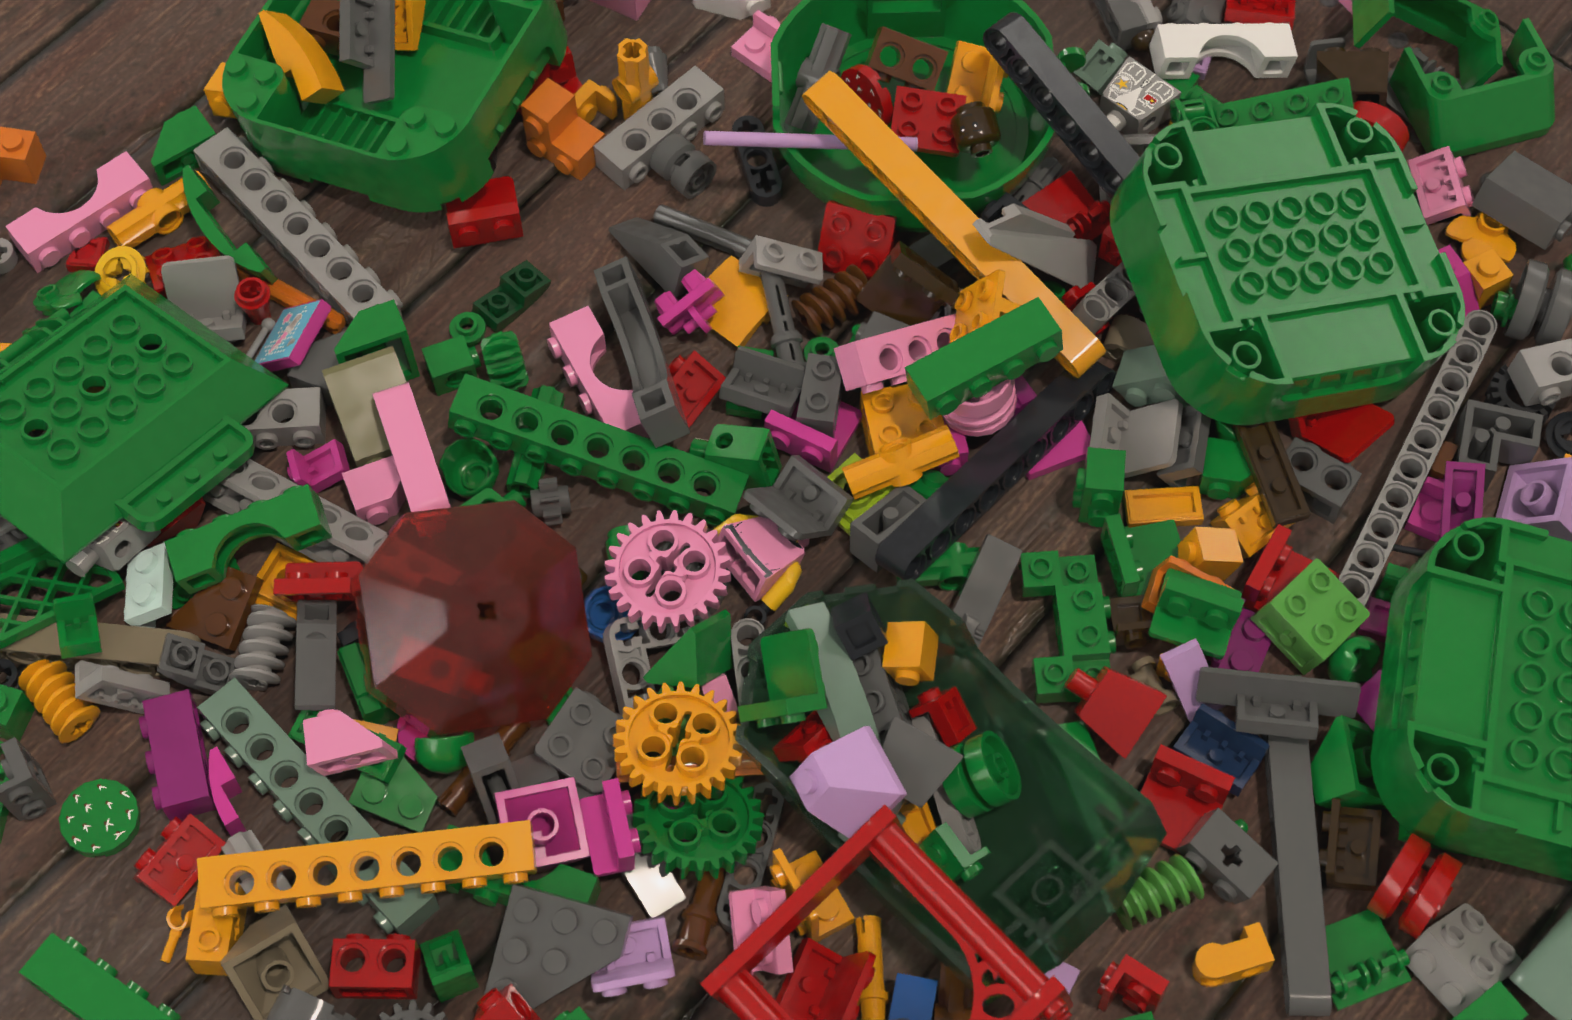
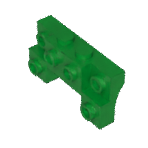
[1018,550,1116,704]

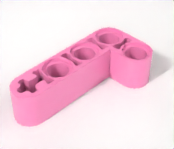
[372,382,452,539]

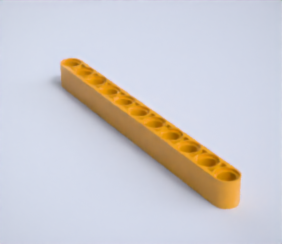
[802,71,1106,378]

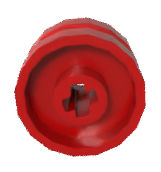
[1366,833,1463,939]

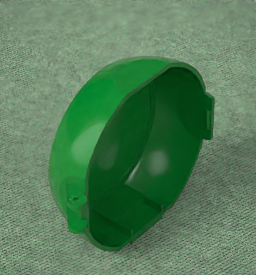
[770,0,1090,233]

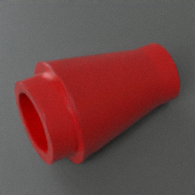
[234,277,271,325]

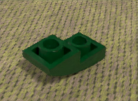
[472,260,551,333]

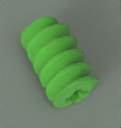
[1111,854,1204,931]

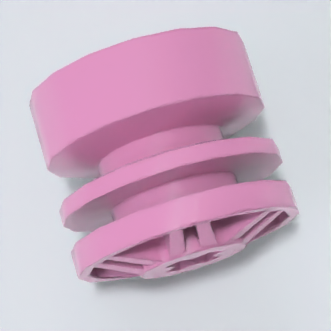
[942,379,1017,437]

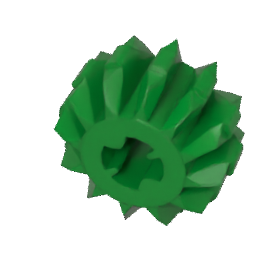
[481,331,529,391]

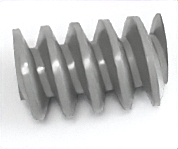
[230,604,297,691]

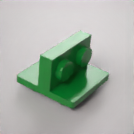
[1148,568,1244,660]

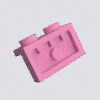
[731,10,781,82]
[1408,146,1474,225]
[729,886,793,975]

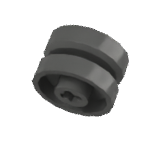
[1504,258,1572,346]

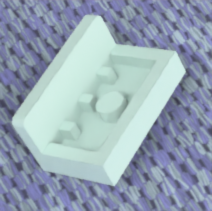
[124,542,173,628]

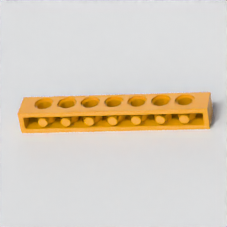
[197,820,537,918]

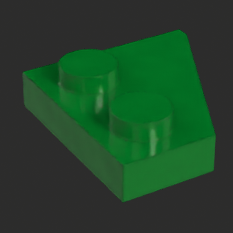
[348,733,438,833]

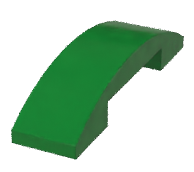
[182,165,278,284]

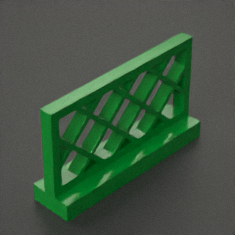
[0,538,125,649]

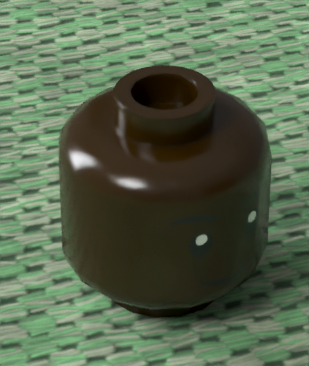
[950,101,1001,158]

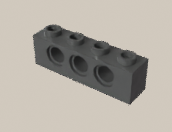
[852,645,934,805]

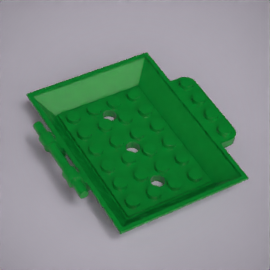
[0,274,289,564]

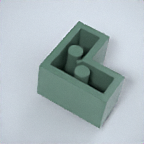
[1112,345,1190,407]

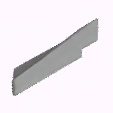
[973,203,1097,289]

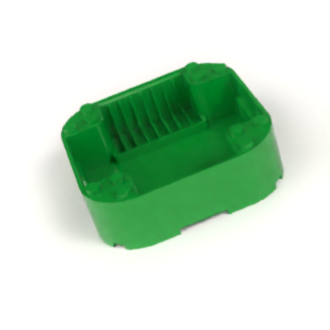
[222,0,567,213]
[1110,103,1465,425]
[1371,517,1572,881]

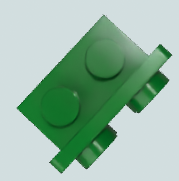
[1100,513,1181,597]

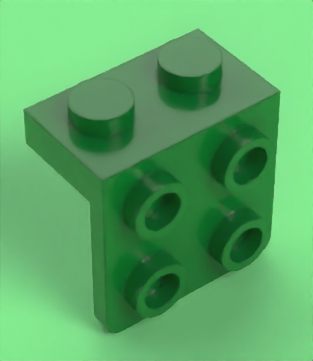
[738,628,827,728]

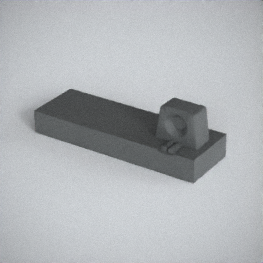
[939,534,1023,655]

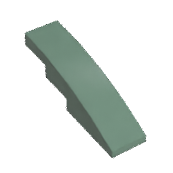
[785,602,882,747]

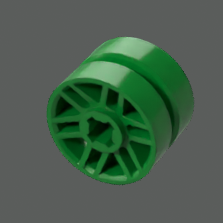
[942,731,1022,818]

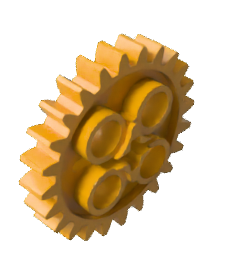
[613,682,744,806]

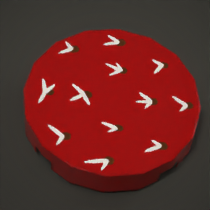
[840,64,893,125]

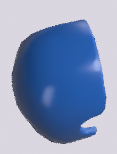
[580,585,639,643]

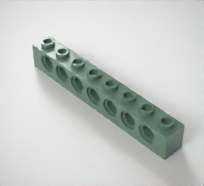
[197,677,440,936]

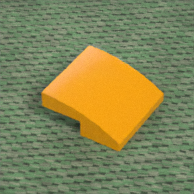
[707,255,788,347]

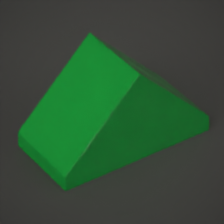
[420,929,479,1002]

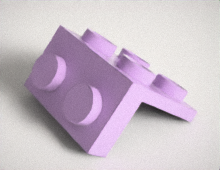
[591,915,676,997]

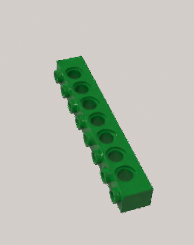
[448,373,749,527]

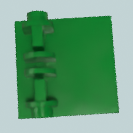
[1325,910,1412,1011]

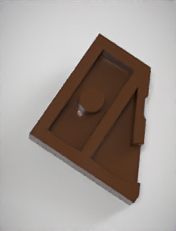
[166,567,264,651]

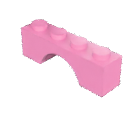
[5,151,153,273]
[547,306,650,439]

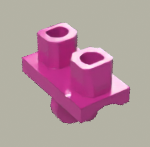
[654,269,725,335]

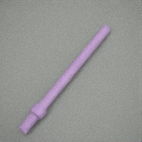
[703,131,918,152]

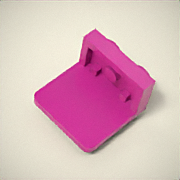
[764,401,862,473]

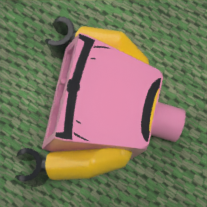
[689,514,809,629]

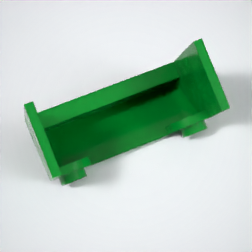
[1352,0,1503,90]
[1389,18,1555,158]

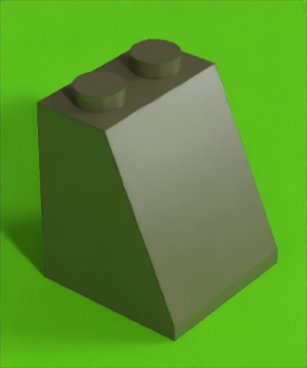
[322,346,406,468]

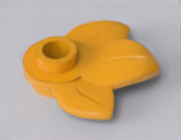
[1445,212,1516,263]

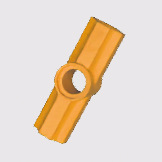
[612,38,659,120]
[106,171,212,248]
[842,425,960,500]

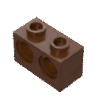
[865,26,948,91]

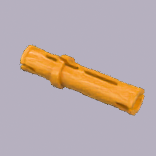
[855,915,889,1020]

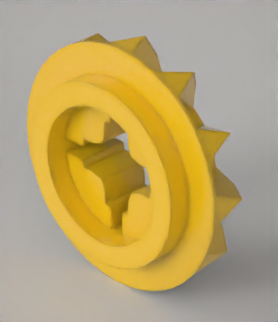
[94,246,150,295]

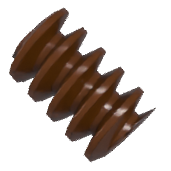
[791,264,868,337]

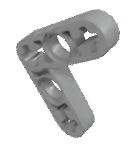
[603,611,711,715]

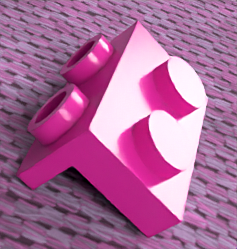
[579,778,641,877]

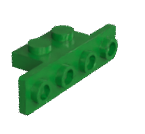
[1212,78,1354,128]

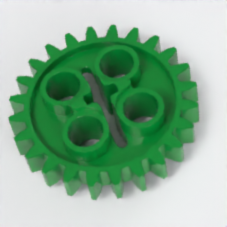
[632,776,764,881]

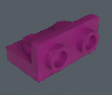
[1205,598,1271,672]

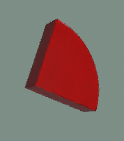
[65,237,110,272]

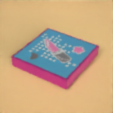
[255,299,332,372]

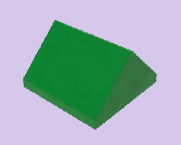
[643,609,733,688]

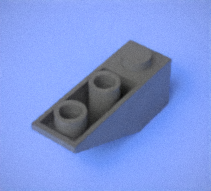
[608,217,709,297]
[295,600,337,711]

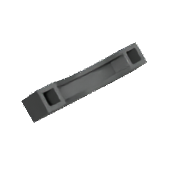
[593,256,690,448]

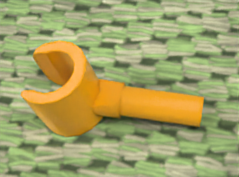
[160,904,194,963]

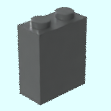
[1472,151,1572,250]

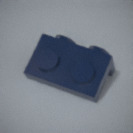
[1172,704,1270,797]

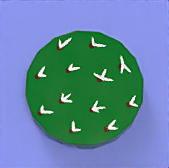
[59,779,141,858]

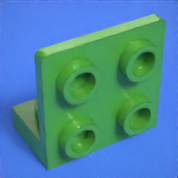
[1250,558,1370,675]

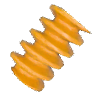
[18,659,101,744]

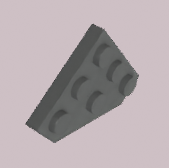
[484,884,633,1009]

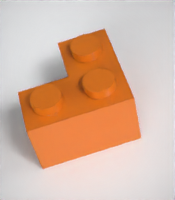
[521,78,605,181]
[0,127,47,186]

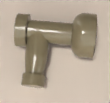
[1129,656,1180,717]

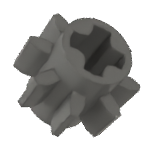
[530,477,572,526]

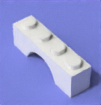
[1149,22,1298,79]

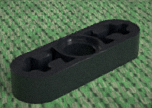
[732,115,782,207]

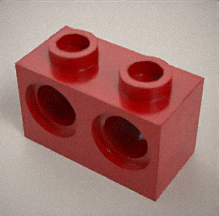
[329,933,421,999]

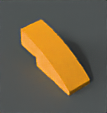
[258,10,345,104]

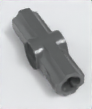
[785,23,852,134]

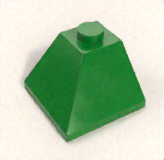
[334,299,420,381]
[1311,715,1387,810]

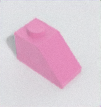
[342,456,406,525]
[303,709,398,776]

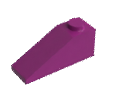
[1439,461,1486,539]

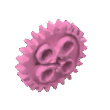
[605,510,731,633]

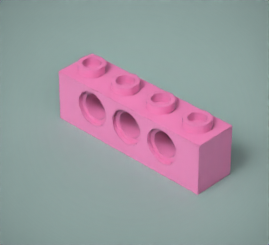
[833,313,956,394]

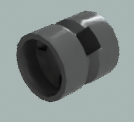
[650,133,717,199]

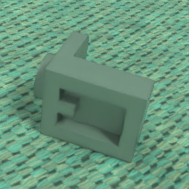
[1073,39,1128,95]

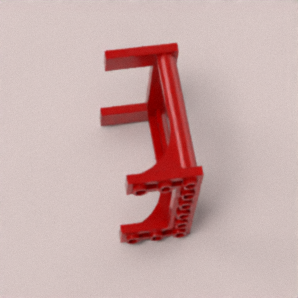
[700,804,1074,1020]

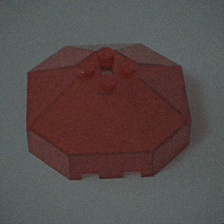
[351,500,592,738]

